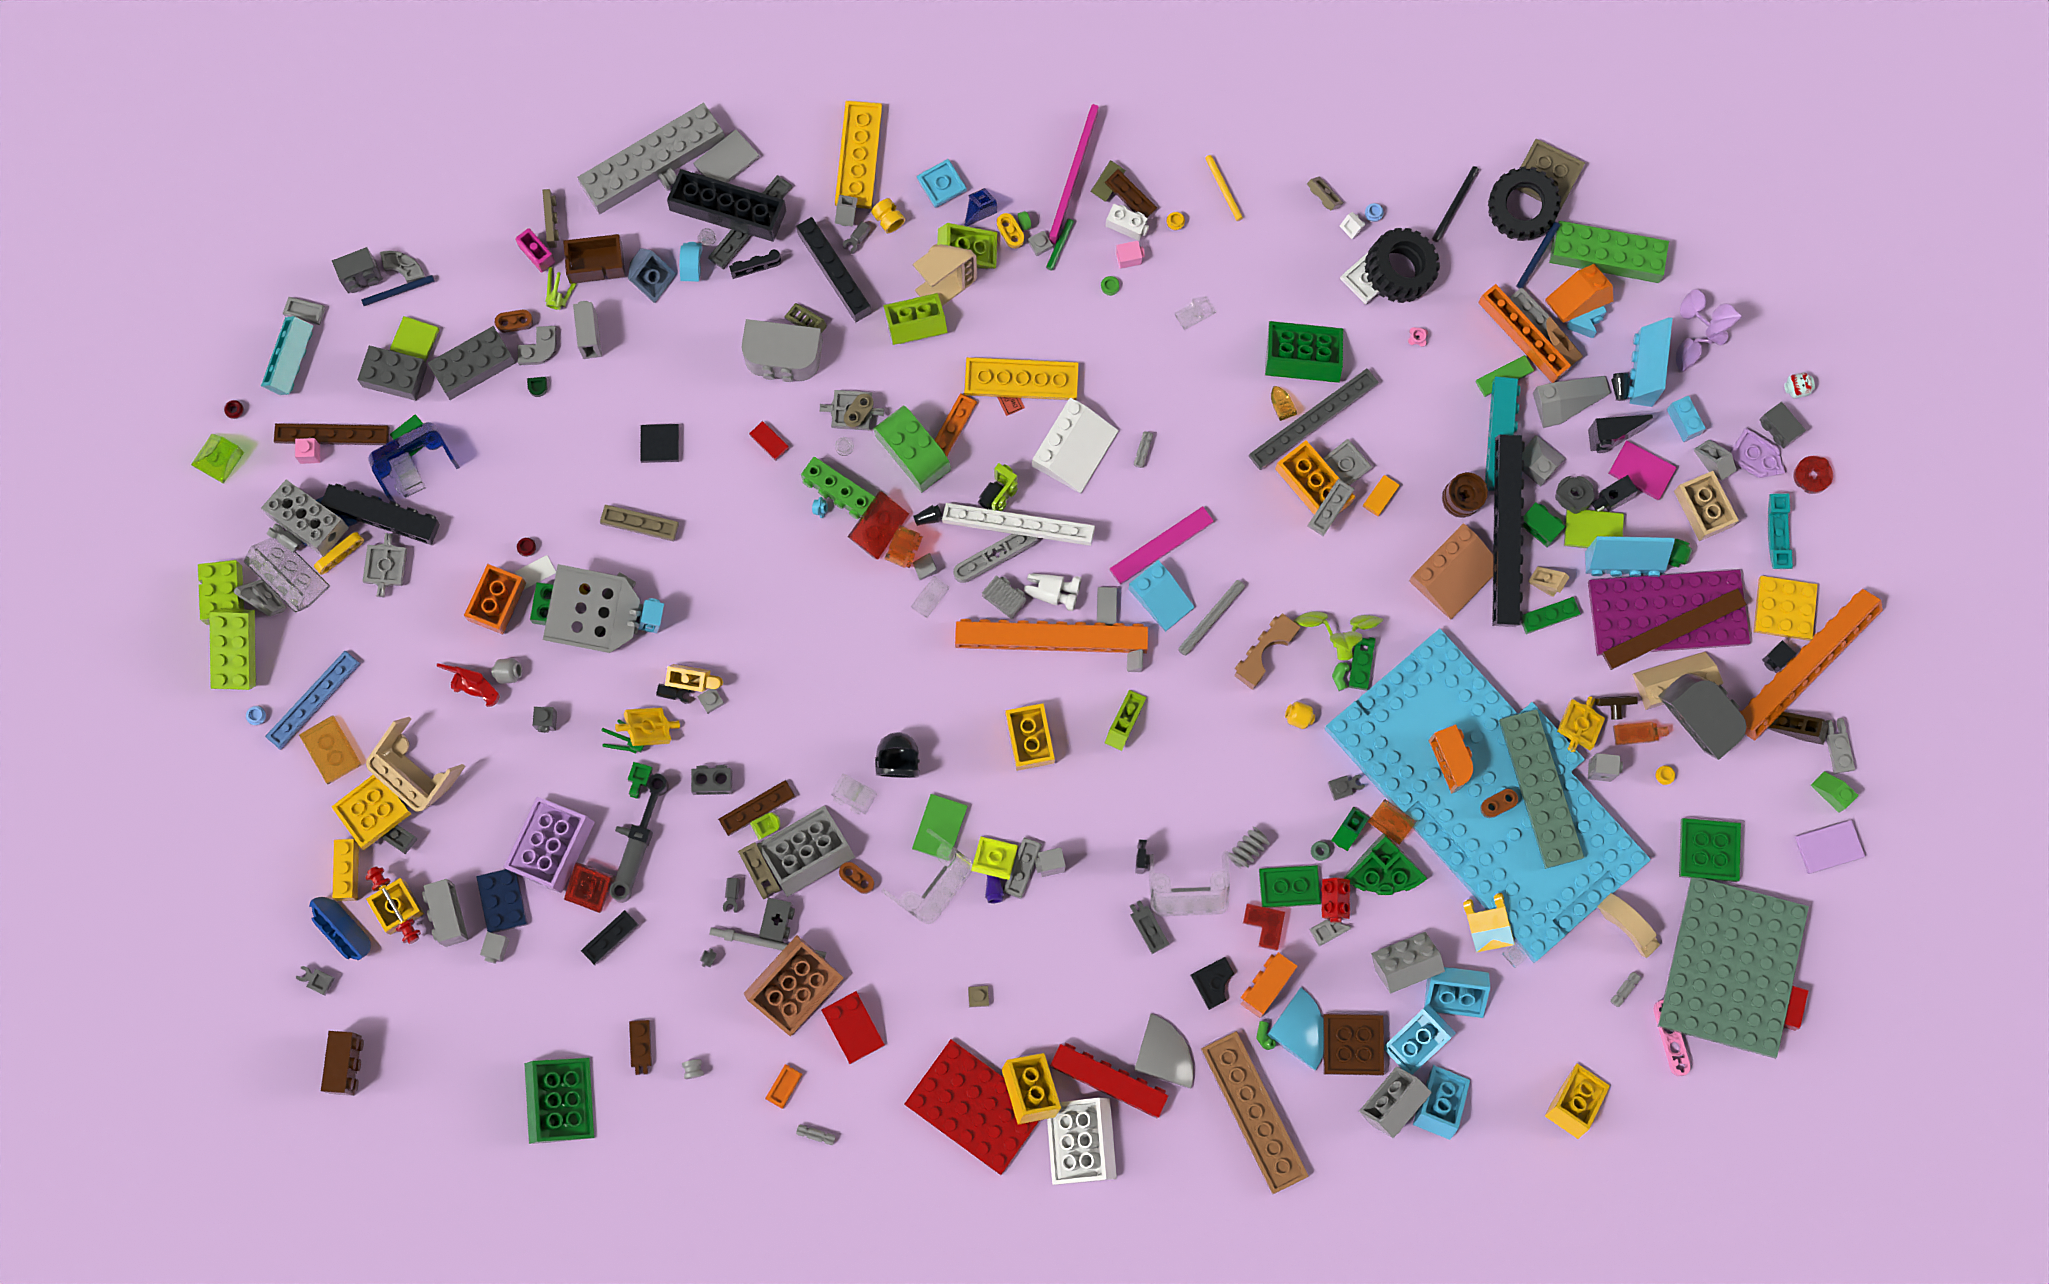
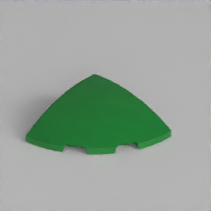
[1344,833,1427,895]

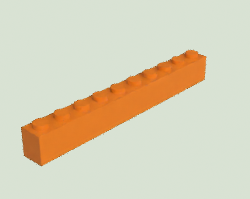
[1739,589,1883,741]
[955,619,1148,654]

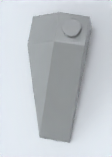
[1533,376,1610,428]

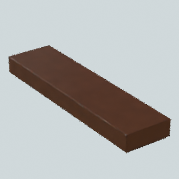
[718,780,796,836]

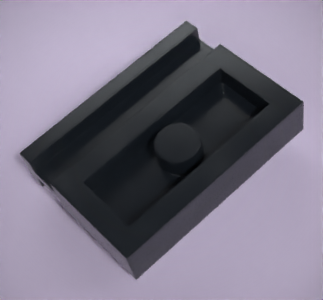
[1135,839,1150,874]

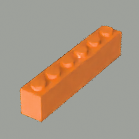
[1478,284,1571,383]

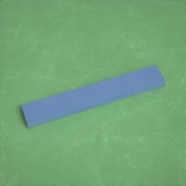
[265,651,360,750]

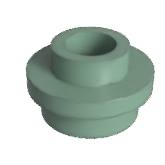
[1311,841,1330,861]

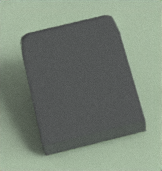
[913,553,937,580]

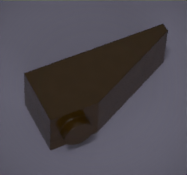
[1767,712,1828,745]

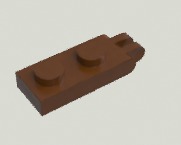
[629,1020,652,1075]

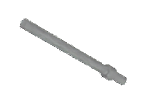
[709,927,826,959]

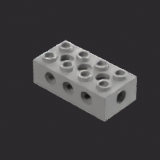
[261,479,349,557]

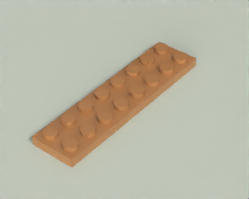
[1201,1031,1309,1195]

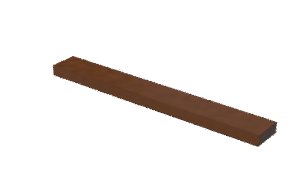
[1602,588,1747,670]

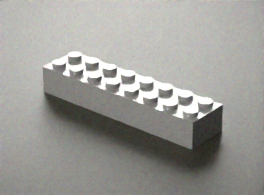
[577,103,725,215]

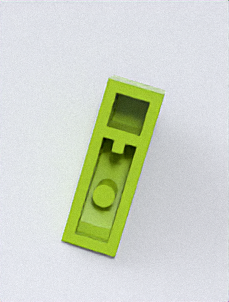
[1105,690,1147,751]

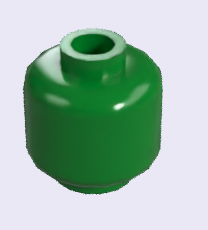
[1668,538,1692,568]

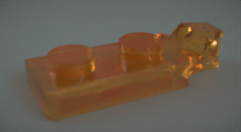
[1613,722,1669,746]

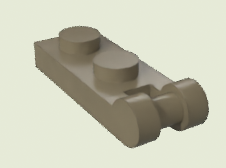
[738,842,781,900]

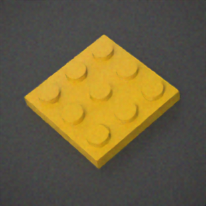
[1753,576,1818,641]
[331,775,411,850]

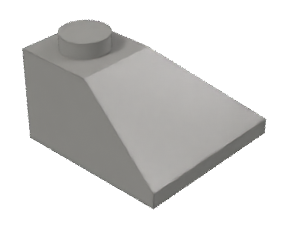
[1522,435,1565,487]

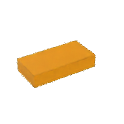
[1363,475,1400,516]

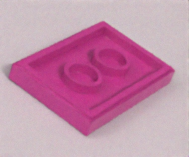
[1608,440,1677,500]

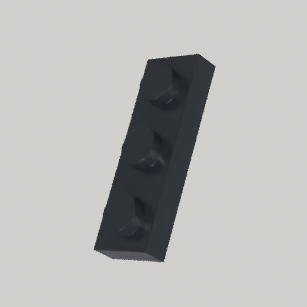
[581,910,638,965]

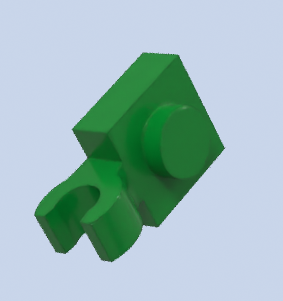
[627,762,653,799]

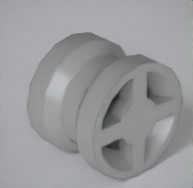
[658,168,677,191]
[682,1059,704,1079]

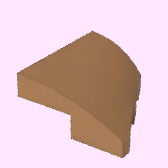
[1546,317,1583,366]

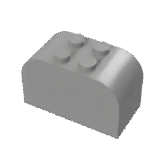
[742,319,823,382]

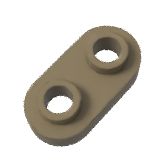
[844,393,874,429]

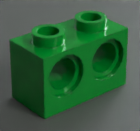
[530,582,553,625]

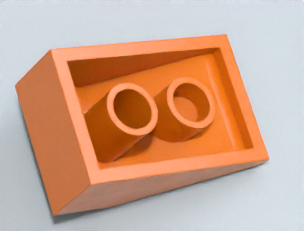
[1545,264,1613,323]

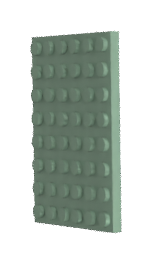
[1657,878,1809,1059]

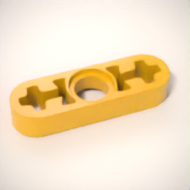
[314,532,364,575]

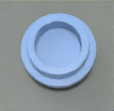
[1365,203,1384,222]
[246,706,266,725]

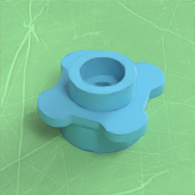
[812,497,828,518]

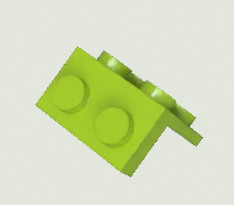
[992,463,1018,511]

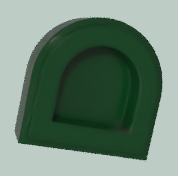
[527,376,547,397]

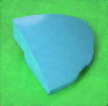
[1267,987,1323,1071]

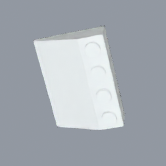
[1032,398,1118,494]
[1047,1098,1117,1185]

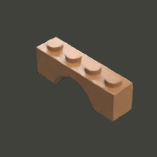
[1235,613,1300,690]

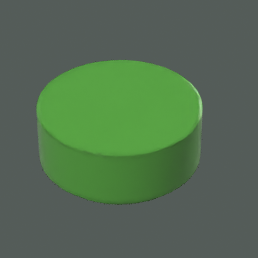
[1018,211,1031,231]
[1101,276,1120,296]

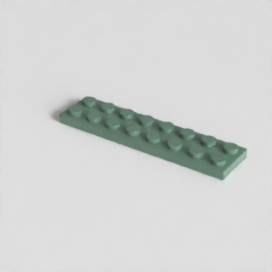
[1499,709,1584,869]

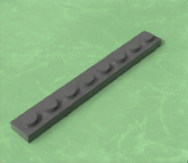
[1249,368,1379,470]

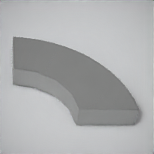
[380,251,425,283]

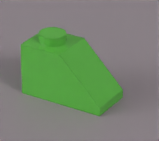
[1811,771,1859,813]

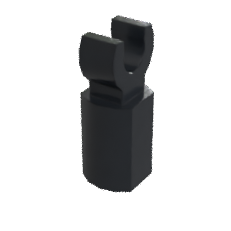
[656,683,692,704]

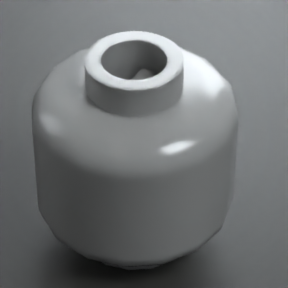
[492,658,522,684]

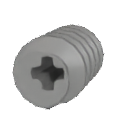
[1227,826,1270,868]

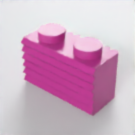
[515,228,555,273]

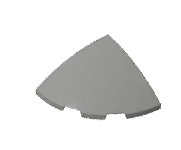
[1134,1014,1193,1089]

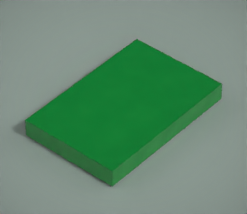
[1259,865,1321,908]

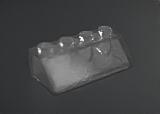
[244,538,330,613]

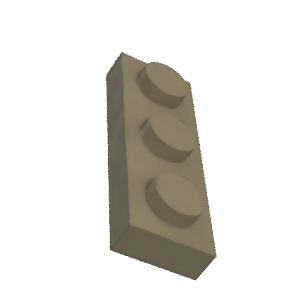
[542,189,559,248]

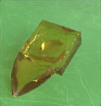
[1271,386,1297,421]

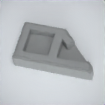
[1309,920,1351,947]

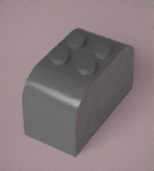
[1658,673,1746,760]

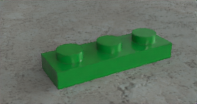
[1521,597,1580,635]

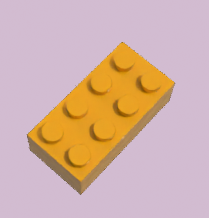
[1275,440,1355,515]

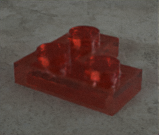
[1242,904,1285,951]

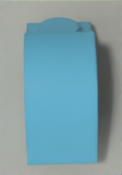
[679,242,702,282]

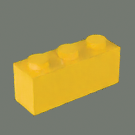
[332,839,359,901]

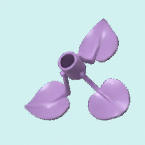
[1676,289,1742,372]

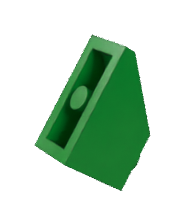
[1331,807,1370,851]

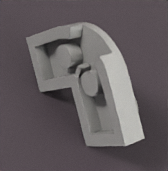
[518,326,556,365]

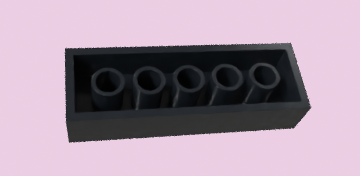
[667,169,786,242]

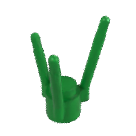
[601,719,644,754]

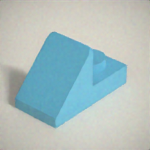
[1567,306,1607,338]

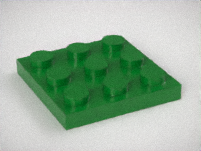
[1679,818,1741,882]

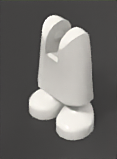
[1024,574,1081,611]

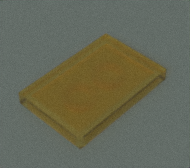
[299,715,362,784]

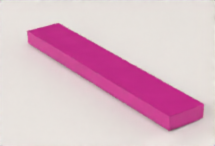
[1110,506,1214,585]

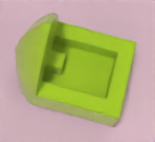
[750,812,780,840]

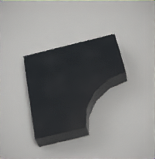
[1190,957,1234,1010]

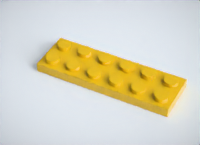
[835,101,882,209]
[964,357,1078,401]

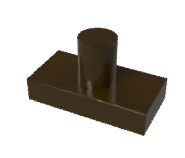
[1595,696,1638,720]

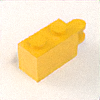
[665,664,723,692]

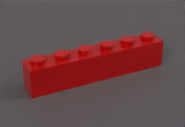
[1050,1043,1168,1119]

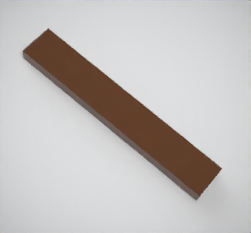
[274,423,390,445]

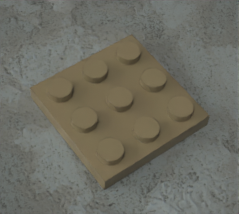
[1516,139,1585,210]

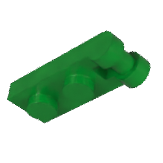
[1348,637,1376,691]

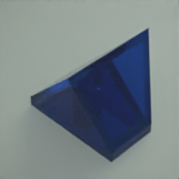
[964,188,997,226]

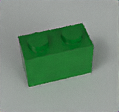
[1523,502,1565,547]

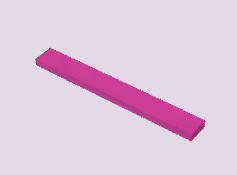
[1049,104,1099,244]

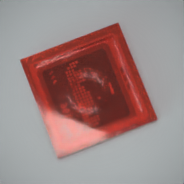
[564,862,613,913]

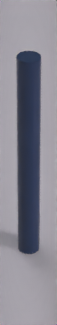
[1516,222,1560,289]
[361,275,435,306]

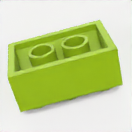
[883,293,948,345]

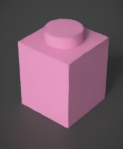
[1116,241,1145,269]
[295,438,320,464]

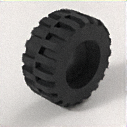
[1488,166,1561,241]
[1364,228,1440,303]

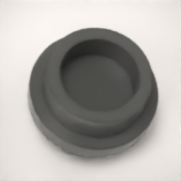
[700,948,717,967]

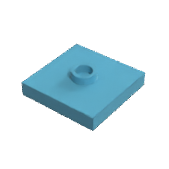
[916,159,967,208]

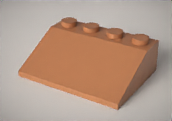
[1409,523,1493,620]
[743,935,844,1037]

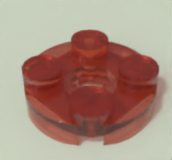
[1793,456,1833,494]

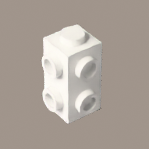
[1105,204,1149,241]

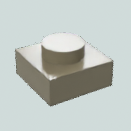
[968,986,989,1008]

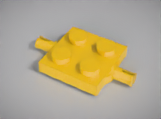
[1557,697,1605,752]
[615,708,680,746]

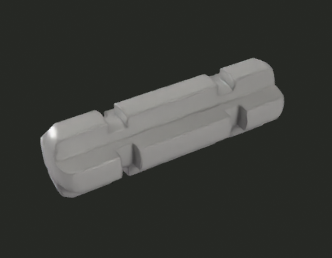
[1134,431,1153,468]
[1610,972,1641,1007]
[796,1124,835,1145]

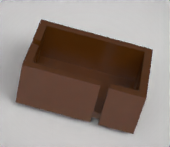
[563,234,625,284]
[321,1031,364,1096]

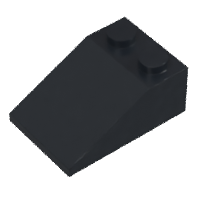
[1588,414,1653,453]

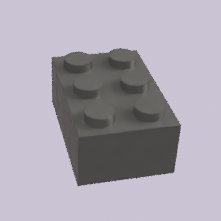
[357,345,427,401]

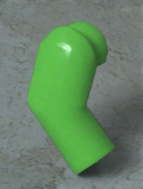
[1332,662,1349,691]
[1256,1021,1276,1050]

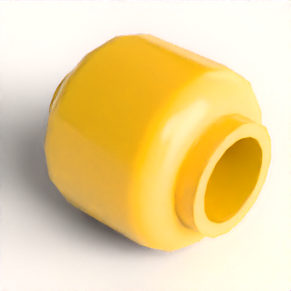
[1285,701,1315,729]

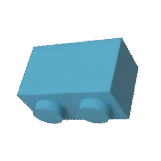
[1667,395,1706,442]
[638,598,664,633]

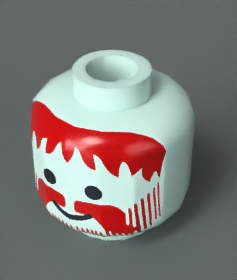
[1784,372,1815,399]

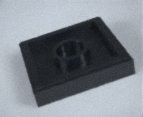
[640,424,679,463]

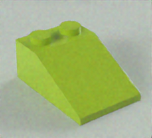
[937,223,997,269]

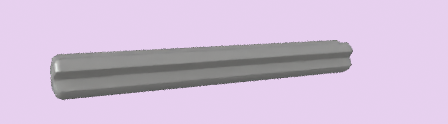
[1178,580,1245,656]

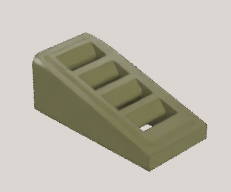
[784,303,827,333]

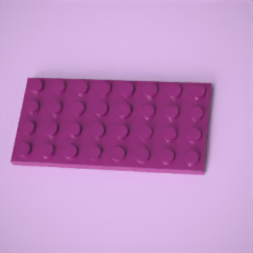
[1588,570,1750,656]

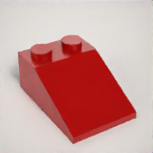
[821,991,885,1064]

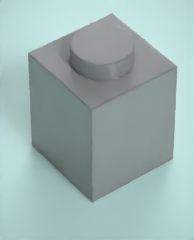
[835,195,857,226]
[480,932,509,964]

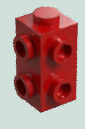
[1321,877,1350,923]

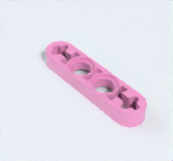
[1653,1000,1690,1076]

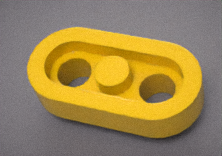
[997,213,1024,248]

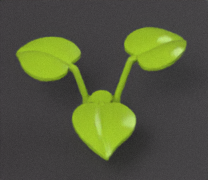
[1293,611,1383,660]

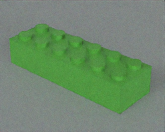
[1549,221,1669,283]

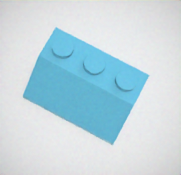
[1424,967,1490,1018]

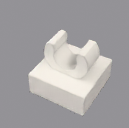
[1340,212,1365,239]

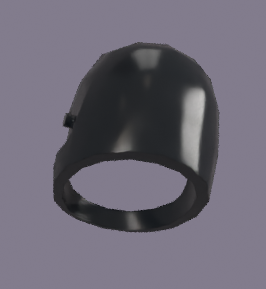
[875,732,920,778]

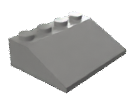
[757,806,855,897]

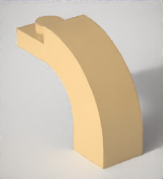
[1597,893,1660,958]

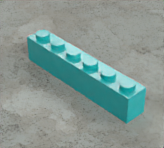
[1485,376,1520,491]

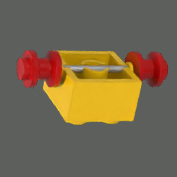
[365,866,424,944]

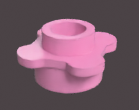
[1408,327,1428,347]

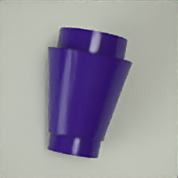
[985,875,1005,904]

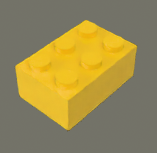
[1005,703,1055,771]
[1002,1053,1061,1124]

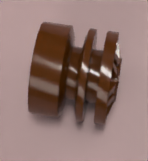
[1442,472,1488,518]

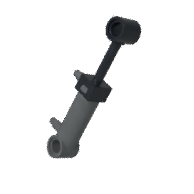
[601,773,669,903]

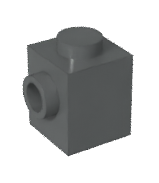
[532,706,557,733]

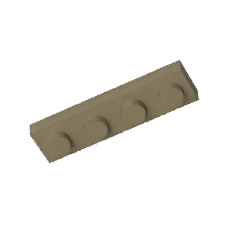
[600,505,679,542]

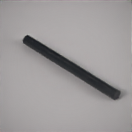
[1432,166,1479,242]

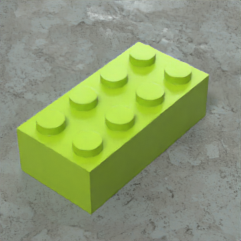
[209,609,256,690]

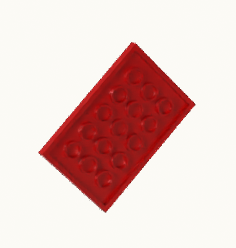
[904,1039,1040,1175]

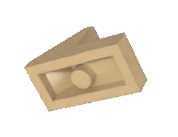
[1528,566,1569,597]

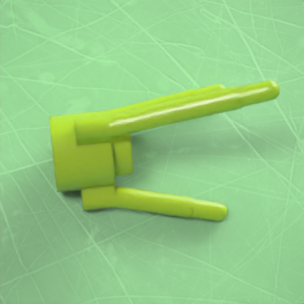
[545,267,577,310]

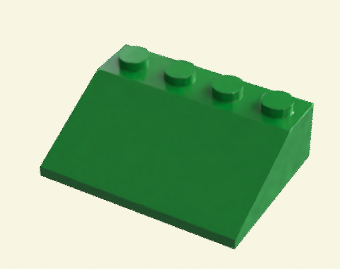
[1265,321,1343,383]
[524,1058,594,1144]

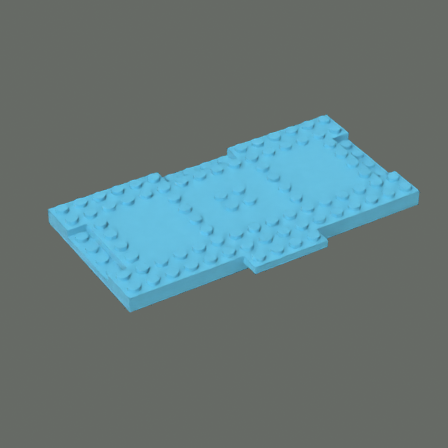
[1324,628,1651,963]

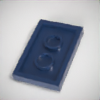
[476,869,528,933]

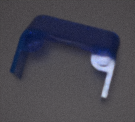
[368,422,460,503]

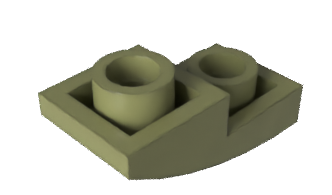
[1090,160,1126,202]

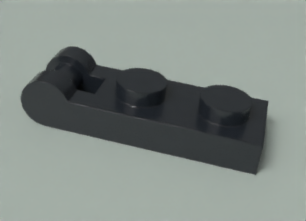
[729,249,781,279]

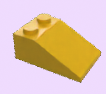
[1545,1063,1610,1139]

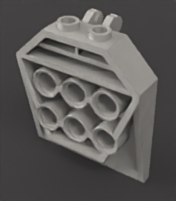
[543,564,643,653]

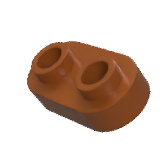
[494,309,533,333]
[1480,789,1518,818]
[839,862,874,894]

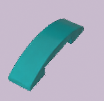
[1768,494,1793,569]

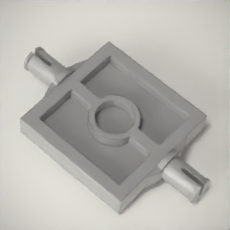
[820,390,884,431]
[363,533,407,598]

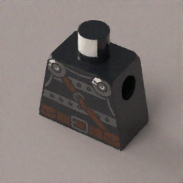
[1592,475,1638,512]

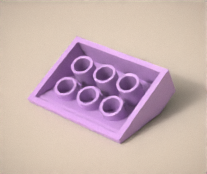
[503,797,595,893]

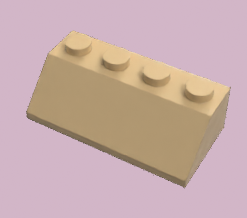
[1632,652,1723,710]

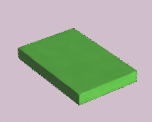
[912,794,968,862]

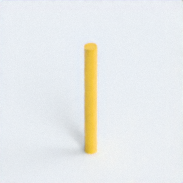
[1205,155,1243,221]

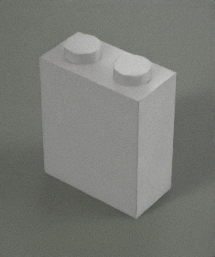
[573,301,602,359]

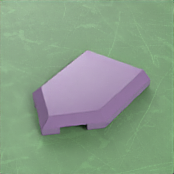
[1730,428,1785,478]

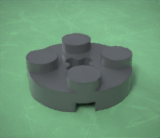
[1555,476,1595,514]

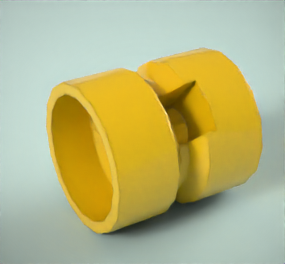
[871,198,905,234]

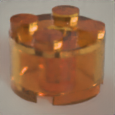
[884,524,923,568]

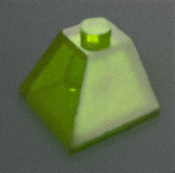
[191,434,244,484]

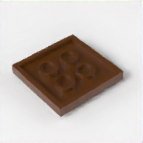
[1323,1014,1384,1076]

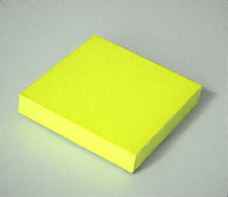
[971,836,1018,880]

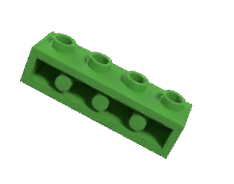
[801,457,877,521]

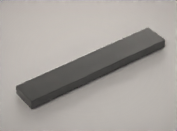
[708,175,792,269]

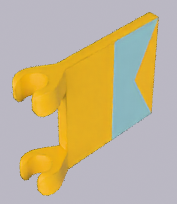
[1463,893,1515,953]

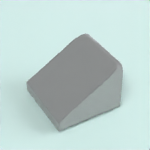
[1127,649,1143,672]

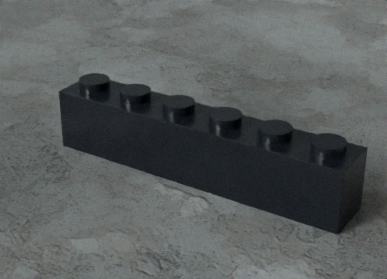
[796,217,871,323]
[321,483,440,545]

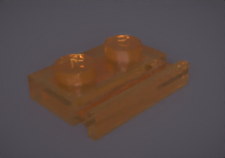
[1368,799,1417,845]

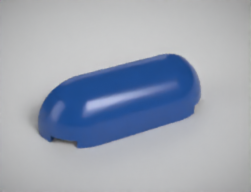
[309,897,371,961]

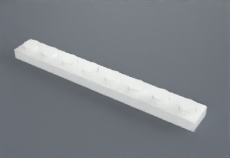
[942,503,1095,546]

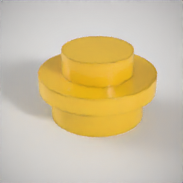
[1166,212,1185,230]
[1655,765,1675,785]

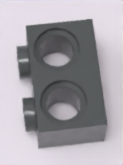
[691,765,732,795]

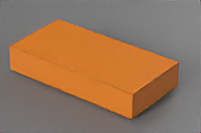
[765,1064,803,1109]

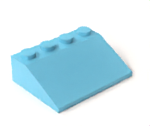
[1627,317,1673,407]
[1585,536,1674,577]

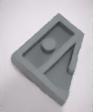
[234,578,287,616]

